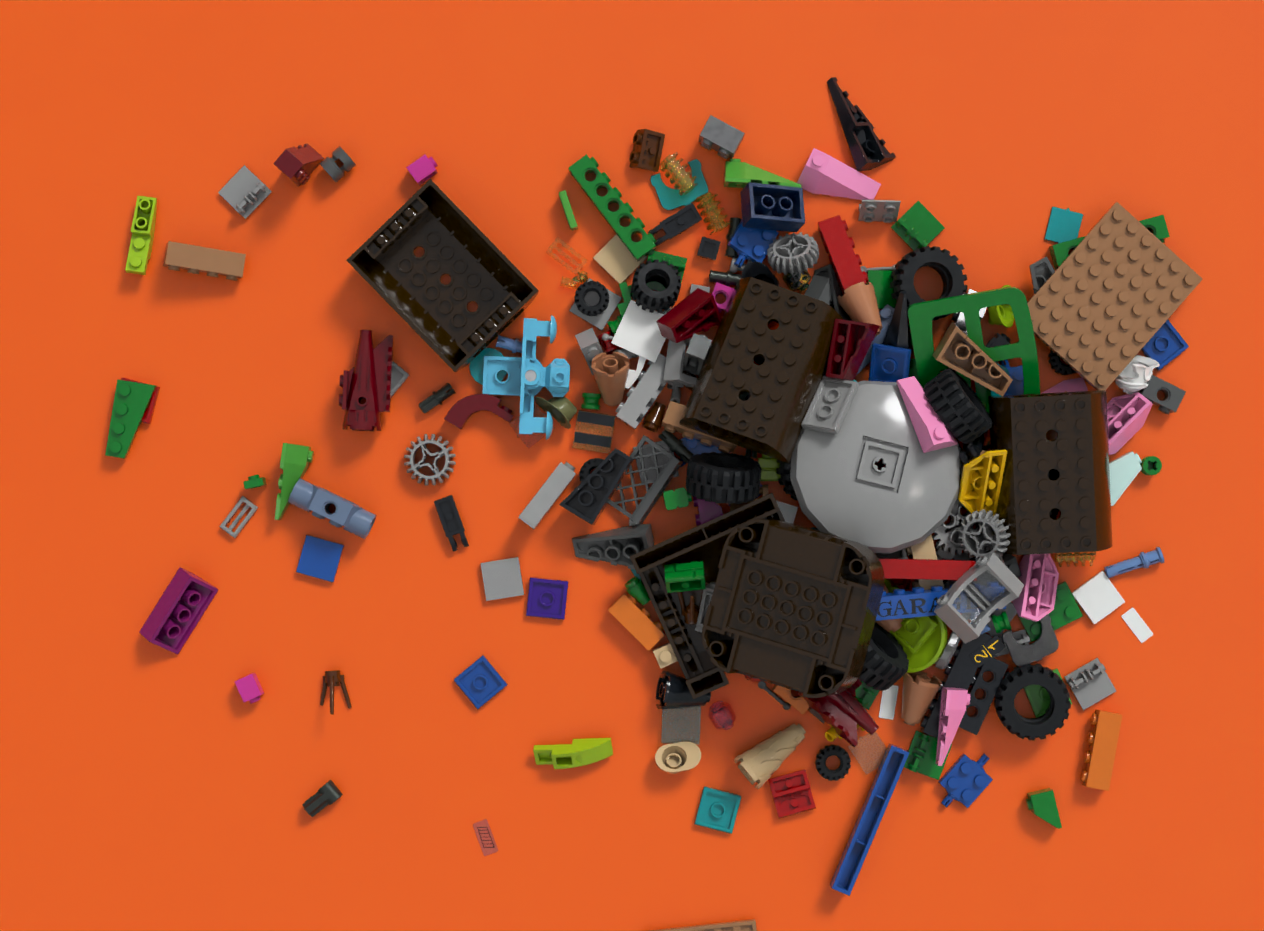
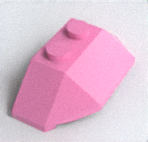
[1107,392,1153,455]
[1013,553,1059,622]

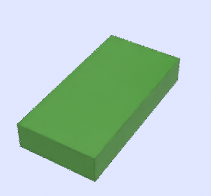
[558,190,578,231]

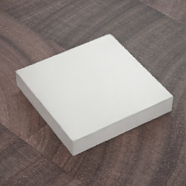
[1072,571,1125,624]

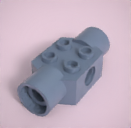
[288,478,377,539]

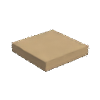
[593,234,647,284]

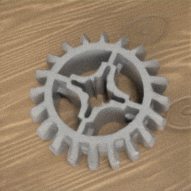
[767,232,819,276]
[404,434,456,485]
[958,509,1011,561]

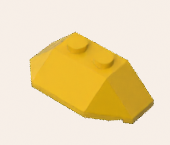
[958,450,1007,516]

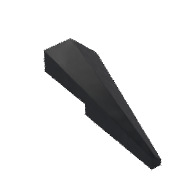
[827,77,896,171]
[884,291,910,377]

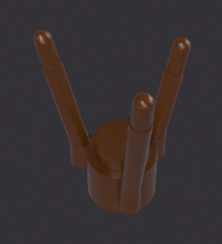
[678,582,708,624]
[320,670,352,715]

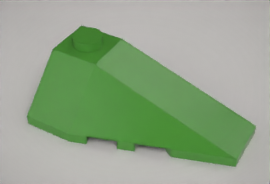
[724,159,801,188]
[275,443,314,520]

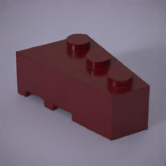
[273,143,324,186]
[656,288,722,343]
[826,319,880,381]

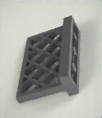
[608,435,684,525]

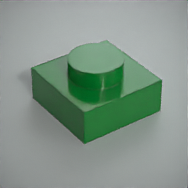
[243,475,267,489]

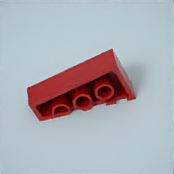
[818,215,869,295]

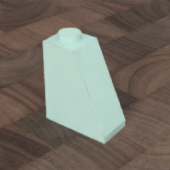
[1109,451,1142,506]

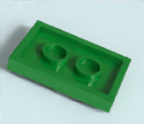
[1016,581,1083,642]

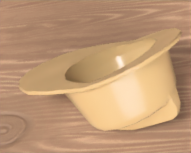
[655,742,701,774]

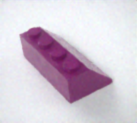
[139,567,218,654]

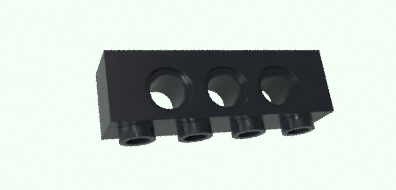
[959,657,1008,735]

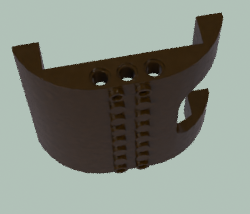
[630,493,785,699]

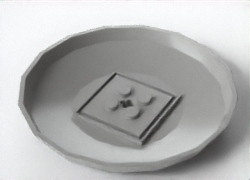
[790,380,962,554]

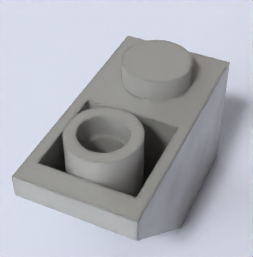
[575,328,603,375]

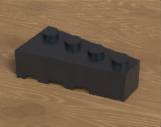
[559,448,634,525]

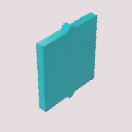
[1044,207,1083,244]

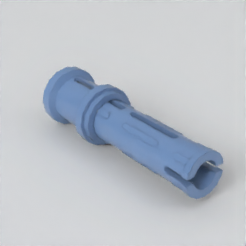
[1104,547,1165,579]

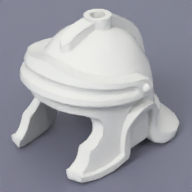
[1115,355,1160,394]

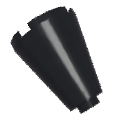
[656,671,711,710]

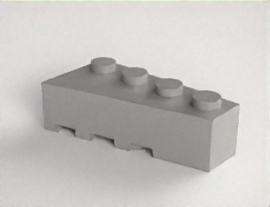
[615,353,667,429]

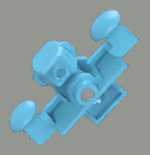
[482,315,570,440]

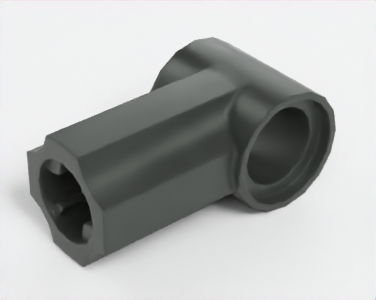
[302,780,343,817]

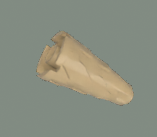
[734,724,806,789]

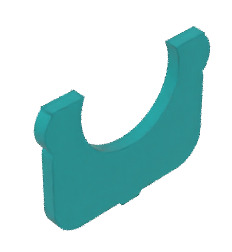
[651,159,708,210]

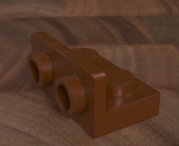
[629,129,665,172]

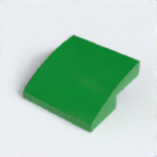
[867,270,897,309]

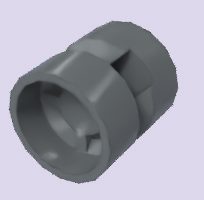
[320,146,356,182]

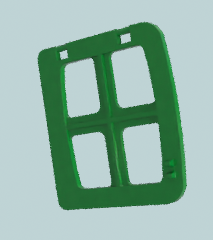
[907,287,1040,413]

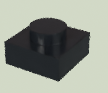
[697,236,721,261]

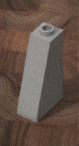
[518,461,576,529]

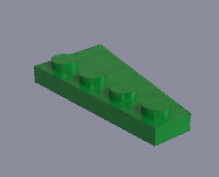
[105,379,157,458]

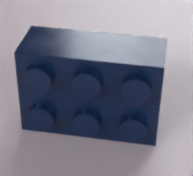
[740,182,805,232]

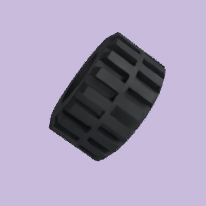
[631,260,681,313]

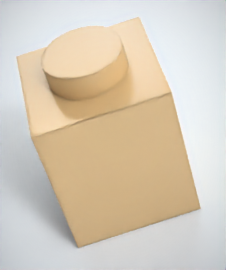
[653,642,678,669]

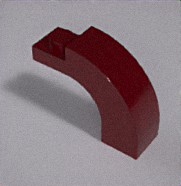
[444,394,514,429]

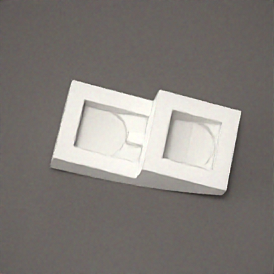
[625,356,646,389]

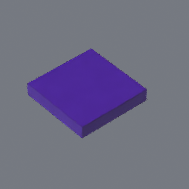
[526,577,568,620]

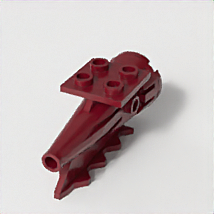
[339,330,393,431]
[797,679,879,747]

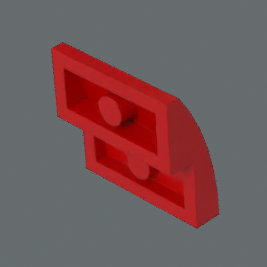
[768,769,816,819]

